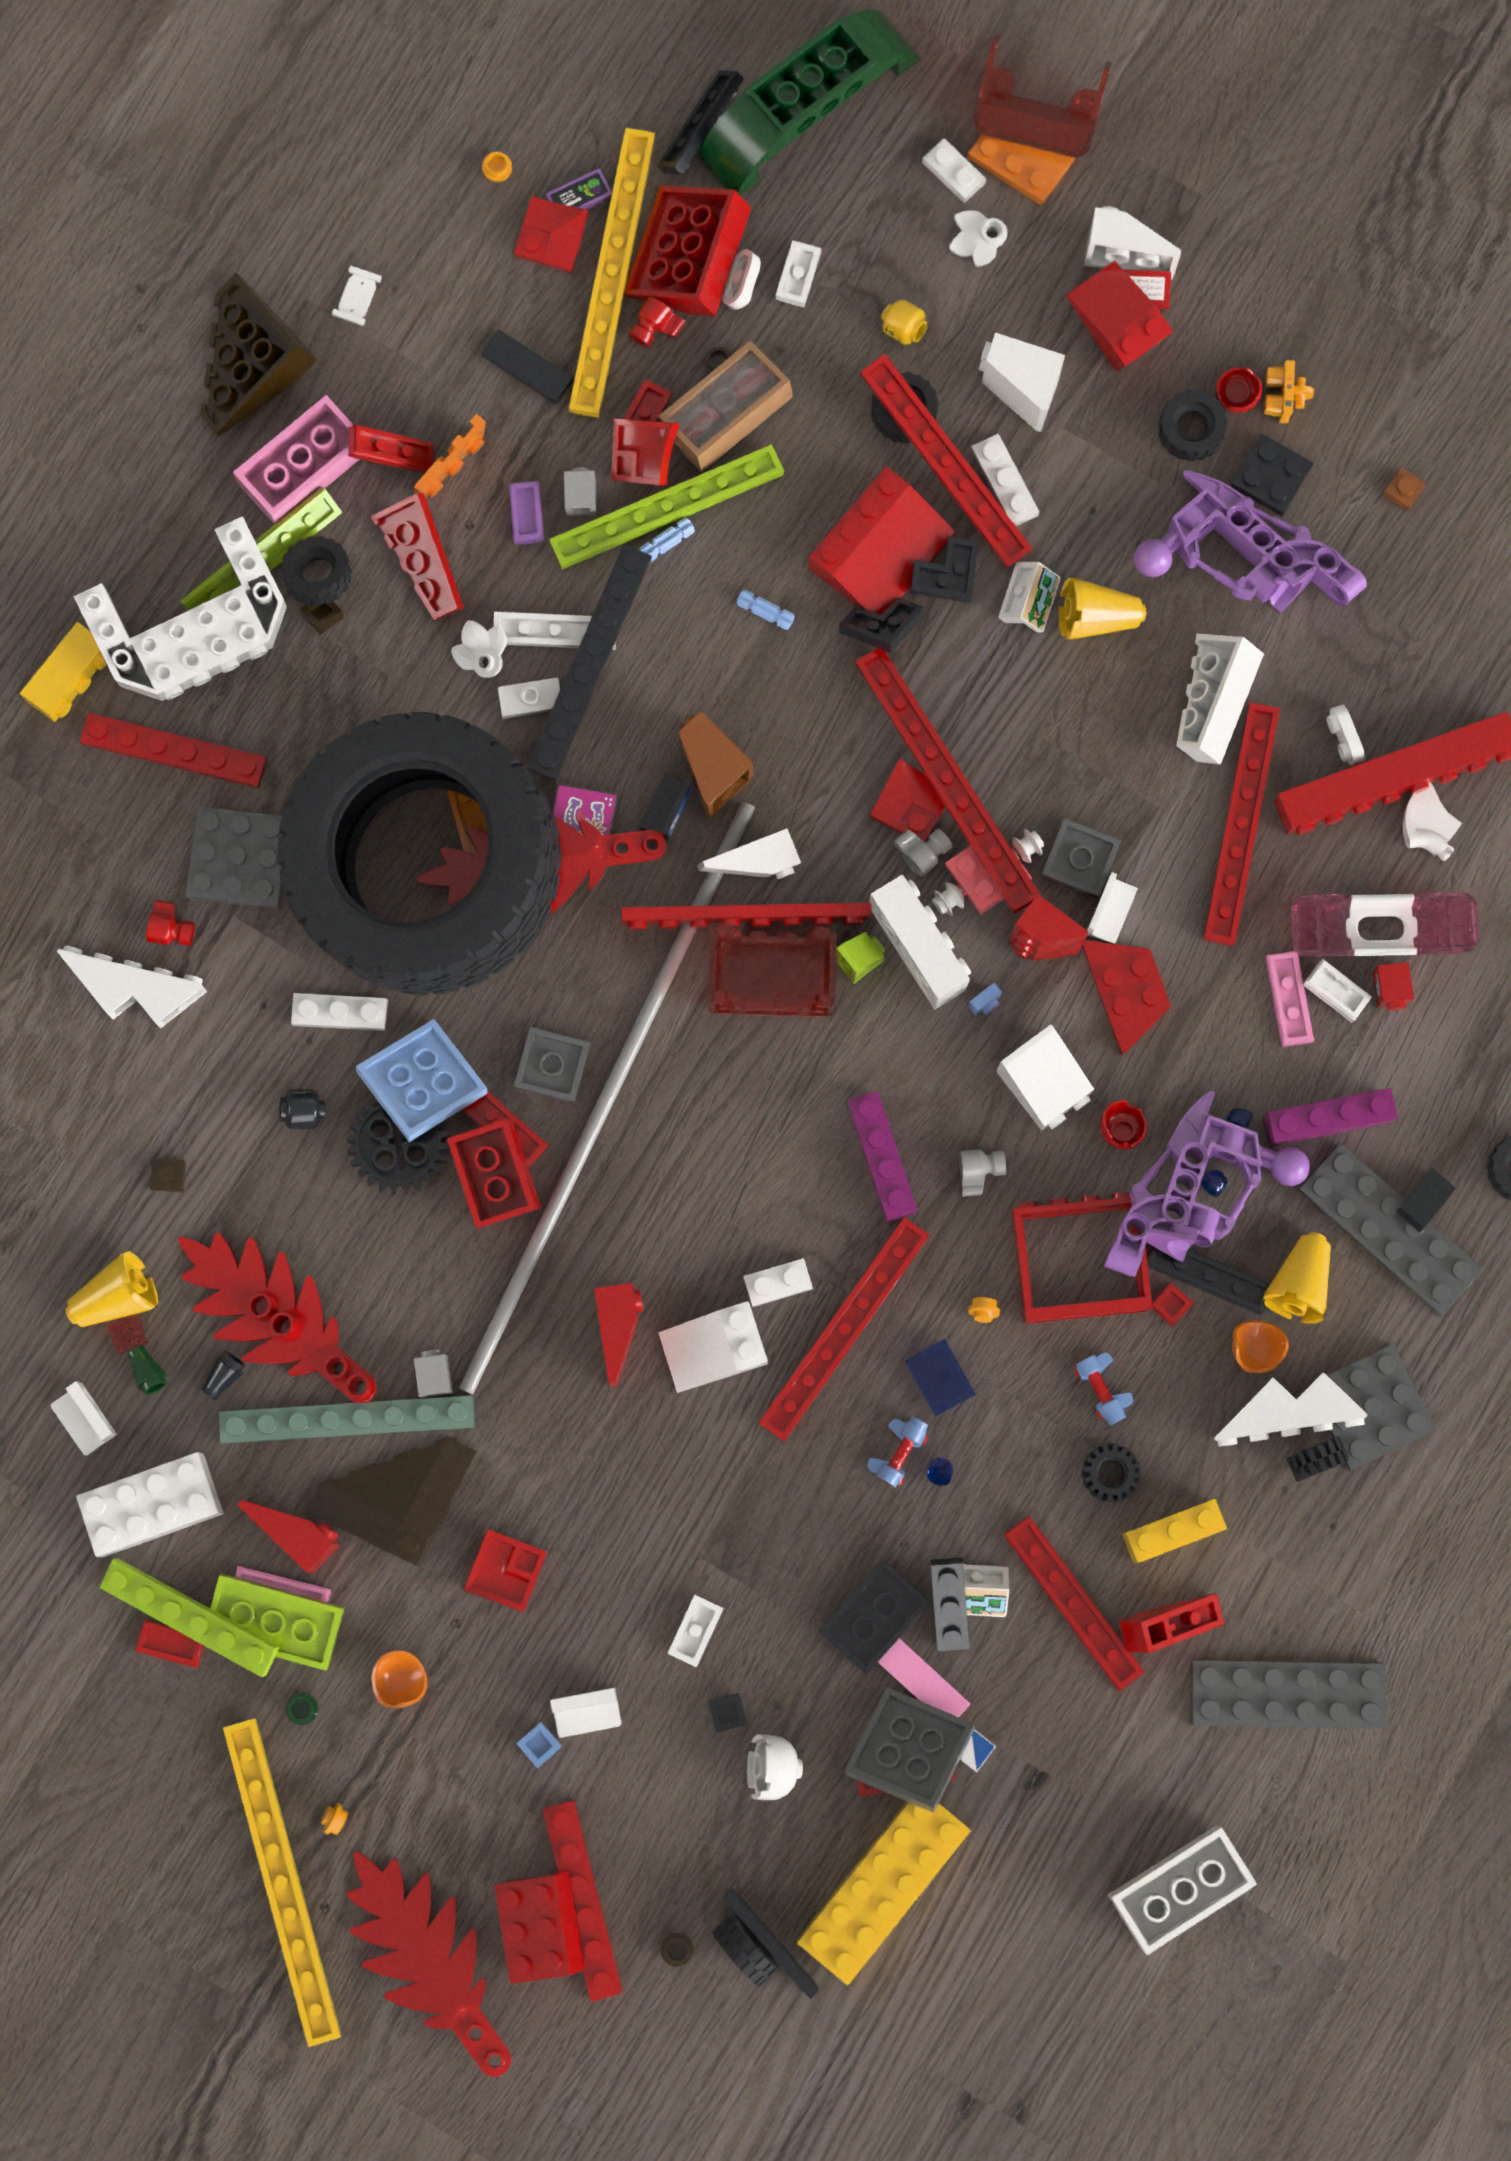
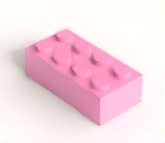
[233,395,360,524]

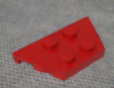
[1082,940,1171,1055]

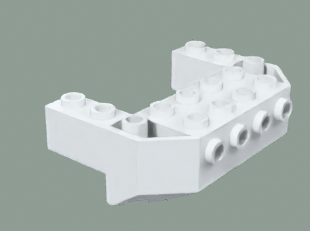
[74,516,287,701]

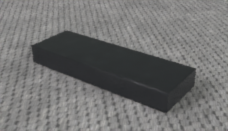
[481,329,573,405]

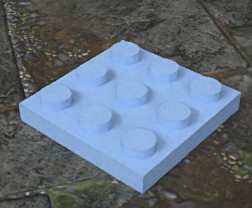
[356,1019,487,1142]

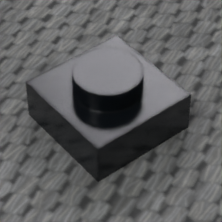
[708,1693,747,1733]

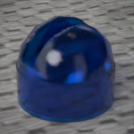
[1227,1108,1253,1129]
[1200,1169,1228,1197]
[927,1457,953,1486]

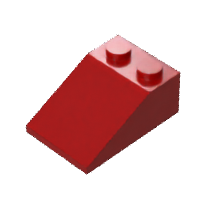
[1065,260,1173,371]
[594,1283,644,1388]
[237,1500,341,1573]

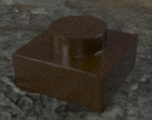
[300,601,344,635]
[150,1158,186,1193]

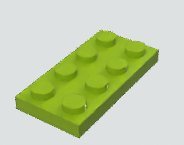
[210,1573,345,1671]

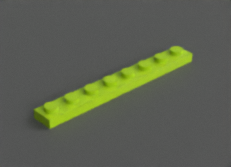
[549,444,784,570]

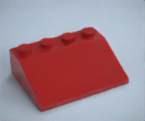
[624,186,751,317]
[808,466,955,615]

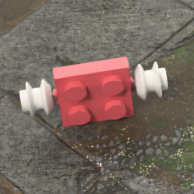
[932,829,1044,916]

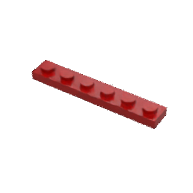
[80,713,267,789]
[543,1800,623,2002]

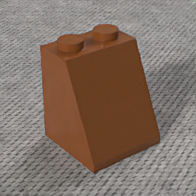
[679,711,753,820]

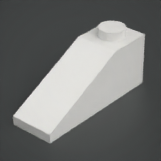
[697,829,801,879]

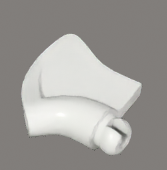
[1403,783,1462,861]

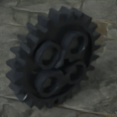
[347,1099,449,1195]

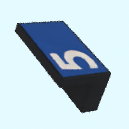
[640,772,694,842]

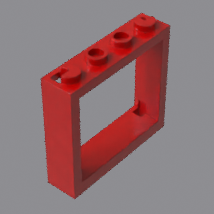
[1011,1192,1153,1324]

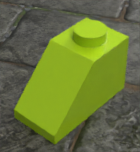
[835,932,885,984]

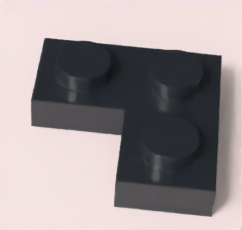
[909,536,979,603]
[839,597,924,653]

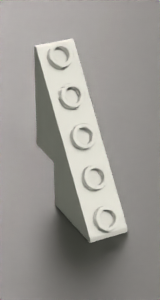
[57,946,207,1028]
[1214,1372,1368,1447]

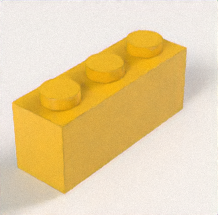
[20,622,107,723]
[1122,1499,1227,1564]

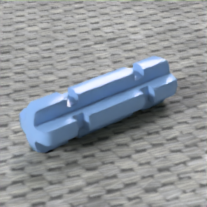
[639,518,694,561]
[737,590,795,630]

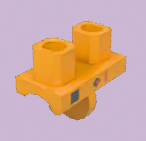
[1264,360,1314,424]

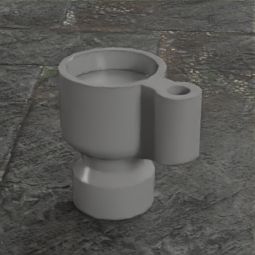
[893,829,953,877]
[959,1149,1006,1197]

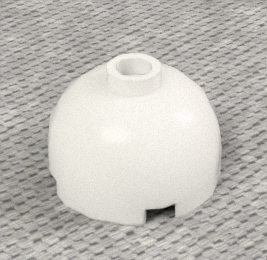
[747,1734,803,1800]

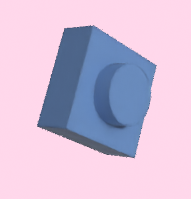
[968,983,1002,1017]
[516,1722,562,1768]

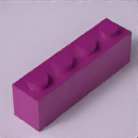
[1263,1088,1398,1148]
[847,1091,917,1223]

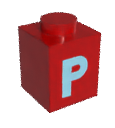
[1372,962,1414,1011]

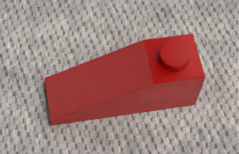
[1119,1593,1224,1654]

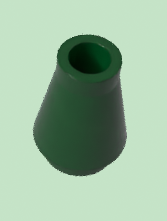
[127,1346,167,1395]

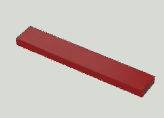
[1003,1516,1144,1691]

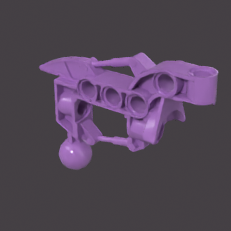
[1134,470,1367,613]
[1104,1091,1310,1277]

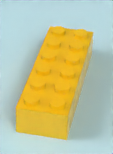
[796,1802,971,1986]

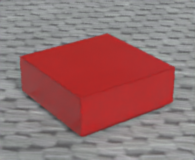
[1152,1282,1194,1327]

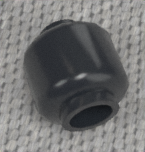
[279,1089,325,1129]

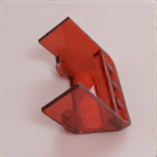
[974,35,1112,158]

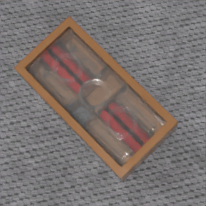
[658,340,793,473]

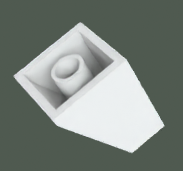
[979,333,1065,432]
[996,1024,1094,1131]

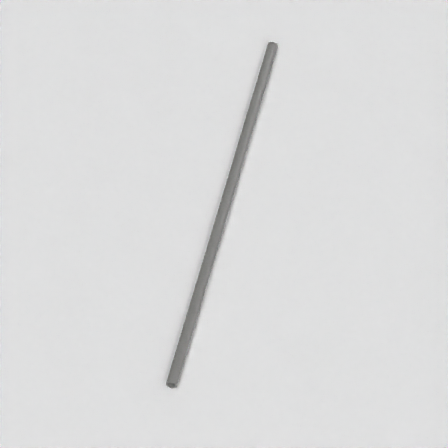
[459,802,755,1395]

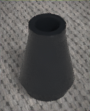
[201,1351,245,1400]

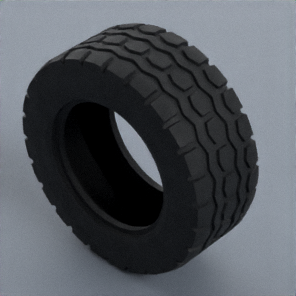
[278,712,562,995]

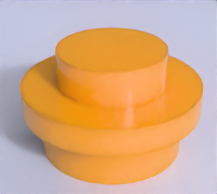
[482,152,512,182]
[968,1297,1000,1323]
[320,1803,348,1835]

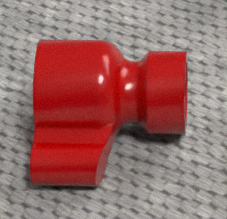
[628,297,686,348]
[146,900,195,947]

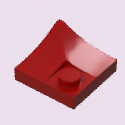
[514,196,588,274]
[611,418,679,485]
[869,759,945,842]
[463,1529,547,1613]

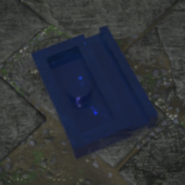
[905,1339,976,1417]

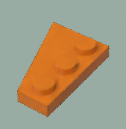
[967,130,1076,206]
[414,414,486,499]

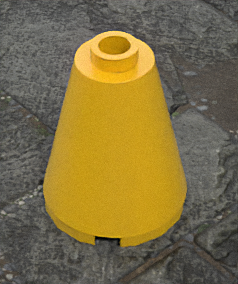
[1058,578,1146,640]
[1263,1232,1331,1324]
[66,1251,158,1327]

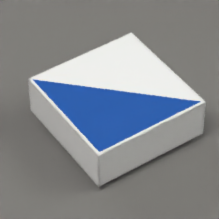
[960,1730,996,1772]

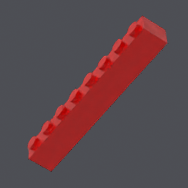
[1274,711,1511,836]

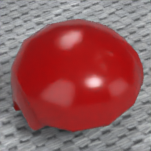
[1216,367,1262,413]
[1099,1099,1147,1150]

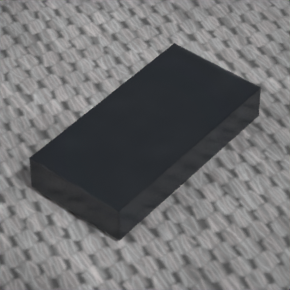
[1396,1168,1456,1232]

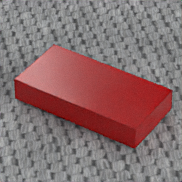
[135,1620,204,1668]

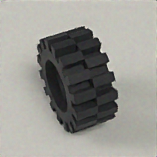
[1286,1436,1350,1482]
[1081,1444,1141,1502]

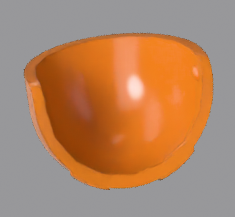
[1232,1320,1289,1373]
[371,1651,427,1708]

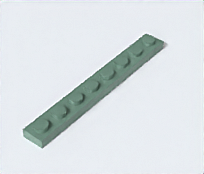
[219,1395,475,1444]

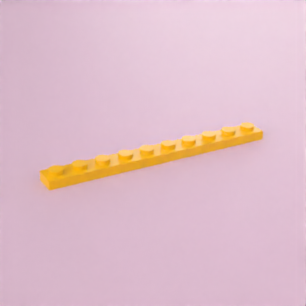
[569,128,655,418]
[223,1718,341,2047]

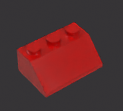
[1008,894,1089,961]

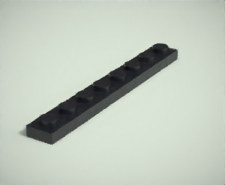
[527,544,652,781]

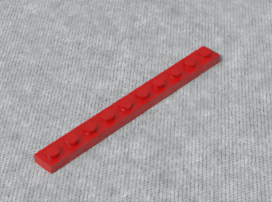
[855,648,1041,914]

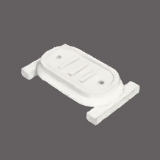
[332,266,382,326]

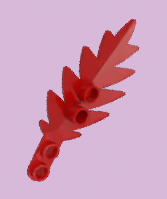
[416,816,666,914]
[178,1233,377,1404]
[347,1851,511,2077]

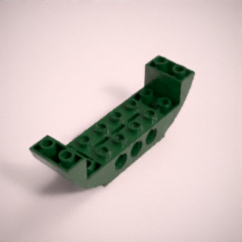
[698,9,921,196]

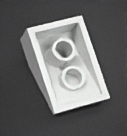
[1084,206,1181,280]
[658,1301,768,1393]

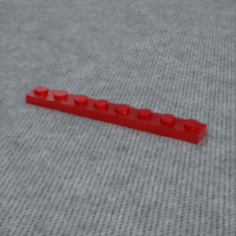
[860,354,1033,569]
[1203,702,1280,946]
[620,903,871,930]
[759,1217,930,1442]

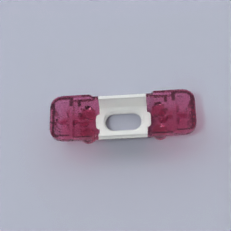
[1290,892,1479,957]

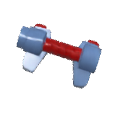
[1074,1353,1133,1426]
[867,1416,928,1488]

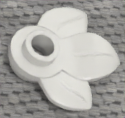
[950,210,1007,267]
[451,620,507,678]

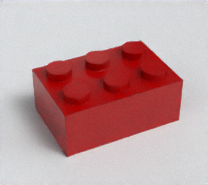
[447,1119,542,1229]
[494,1871,584,1984]

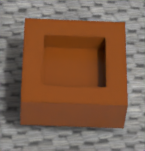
[1382,467,1426,511]

